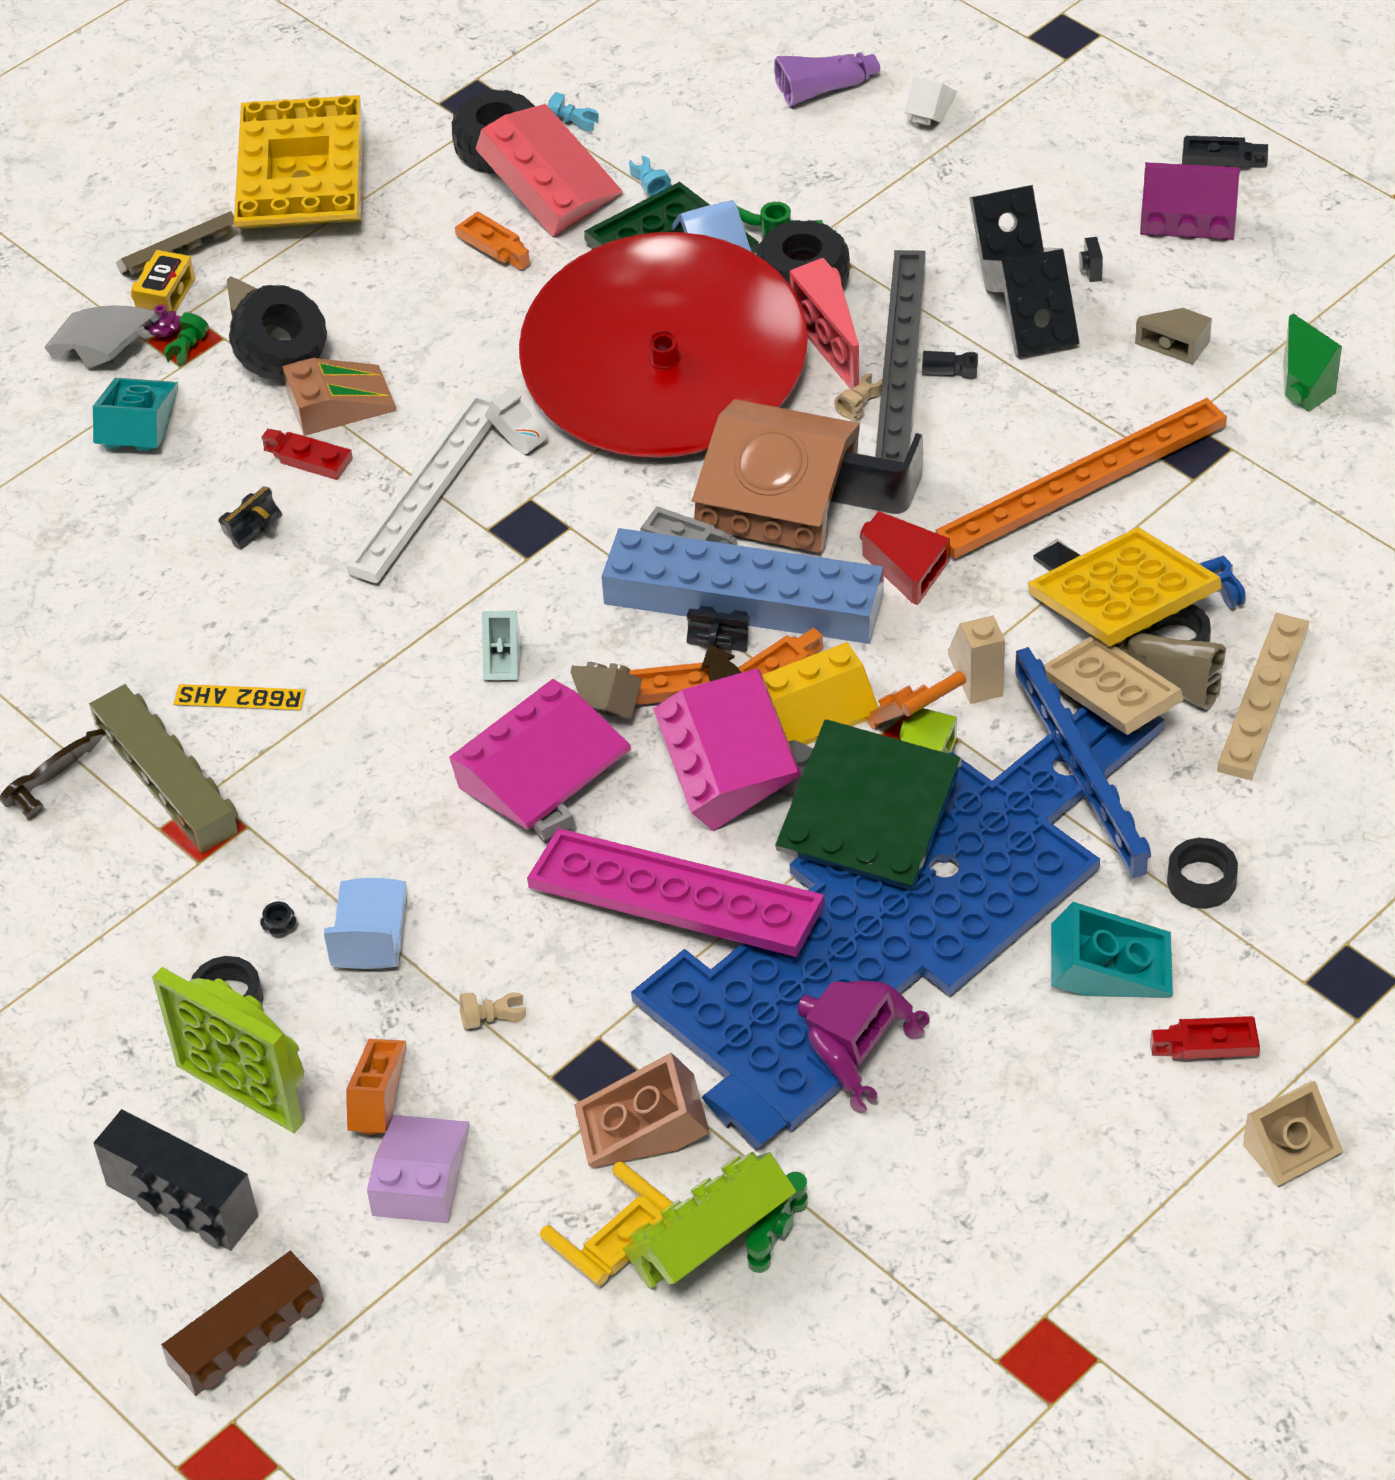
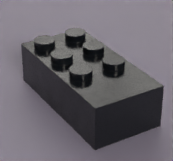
[93,1109,259,1251]

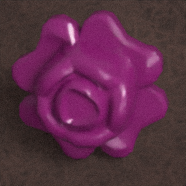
[144,305,181,338]

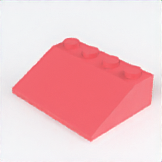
[476,104,623,237]

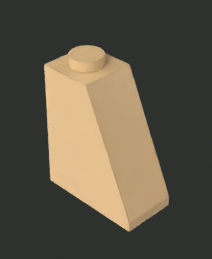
[948,615,1005,704]

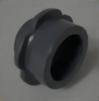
[260,901,297,936]

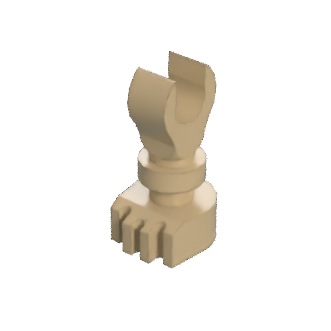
[834,373,882,421]
[459,992,526,1029]

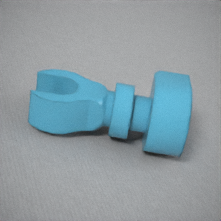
[547,92,599,131]
[629,156,672,197]

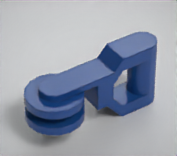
[1198,555,1246,609]

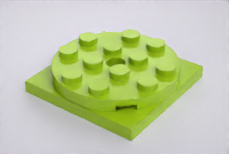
[152,967,305,1134]

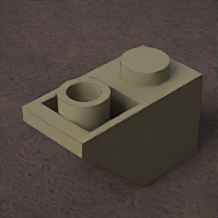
[570,662,642,719]

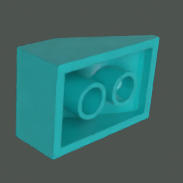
[93,377,178,451]
[1051,902,1173,998]

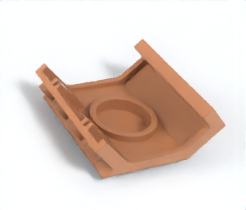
[691,399,860,553]

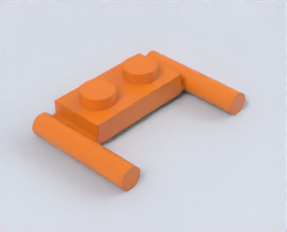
[867,671,967,729]

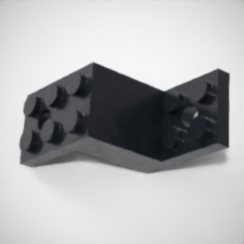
[969,185,1080,356]

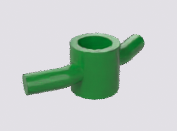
[737,202,823,239]

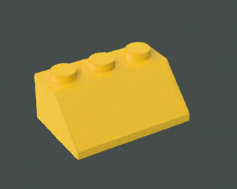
[762,642,878,745]

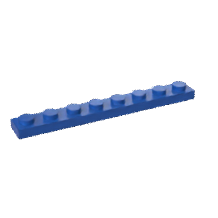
[1015,647,1151,878]

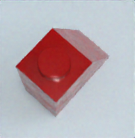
[860,511,950,605]

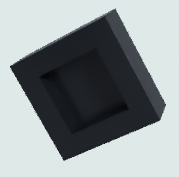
[1079,237,1103,282]

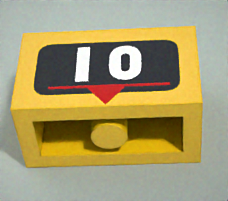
[131,250,195,312]

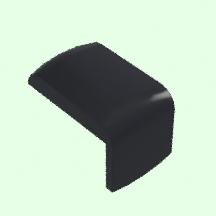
[830,433,923,514]

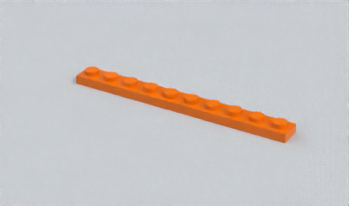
[935,398,1227,559]

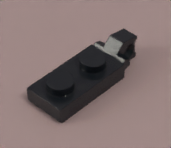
[1182,135,1268,167]

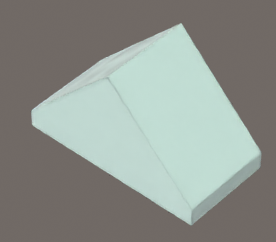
[482,610,521,680]

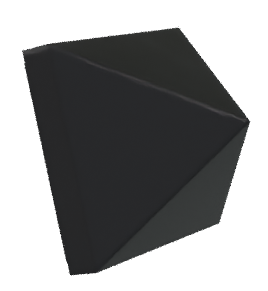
[1033,538,1081,571]

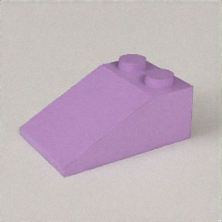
[367,1115,470,1223]

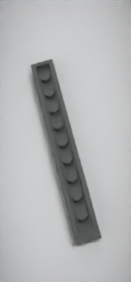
[875,250,926,463]

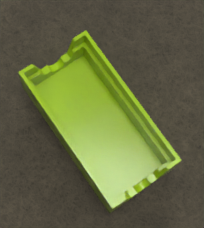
[622,1152,797,1288]

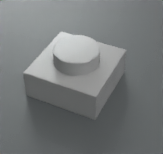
[532,803,576,841]

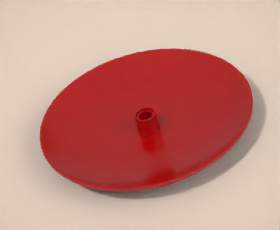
[519,232,808,458]

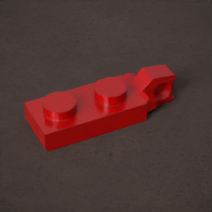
[261,428,353,480]
[1150,1016,1260,1059]

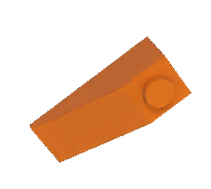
[346,1038,406,1135]

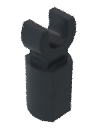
[922,351,978,378]

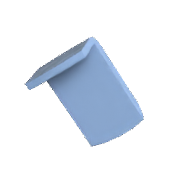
[672,200,751,251]
[324,878,406,969]

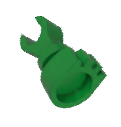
[164,312,209,366]

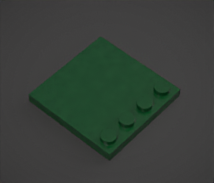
[584,182,759,253]
[775,719,962,891]

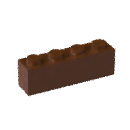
[161,1250,324,1396]

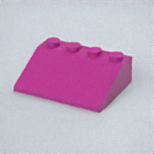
[653,668,801,831]
[449,679,631,830]

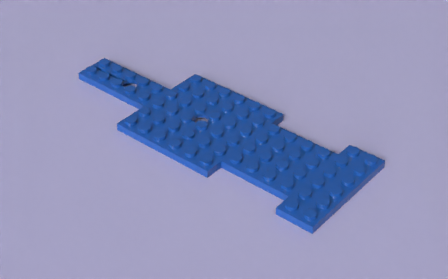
[631,706,1165,1131]

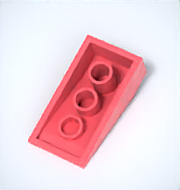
[790,258,859,390]

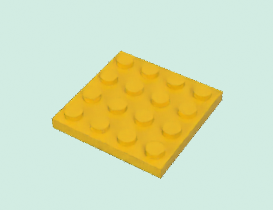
[1028,527,1222,647]

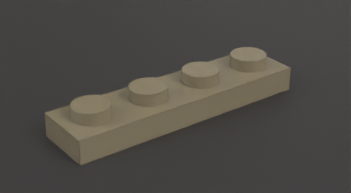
[116,211,234,275]

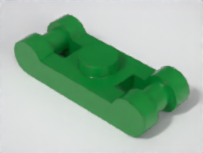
[746,1171,808,1273]

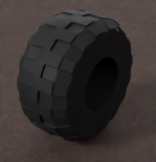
[451,89,535,173]
[756,220,850,288]
[229,285,327,381]

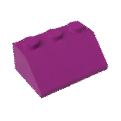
[1140,162,1240,240]

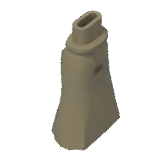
[1114,633,1226,710]

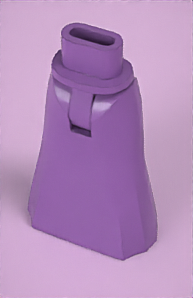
[774,52,880,108]

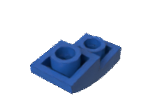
[701,1074,788,1150]

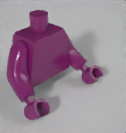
[798,981,930,1113]

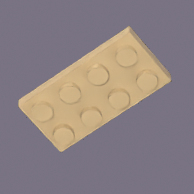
[1044,635,1183,735]

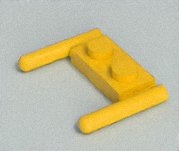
[540,1161,674,1286]

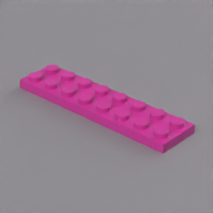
[527,828,825,957]

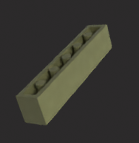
[89,684,238,854]

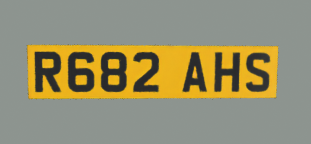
[173,684,305,710]

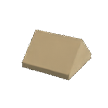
[1243,1080,1343,1186]

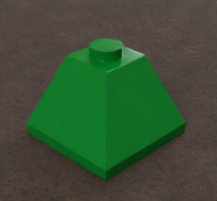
[1283,313,1342,412]

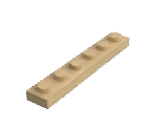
[1217,613,1310,781]

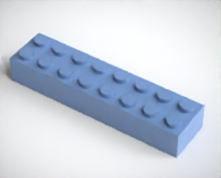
[601,528,884,644]

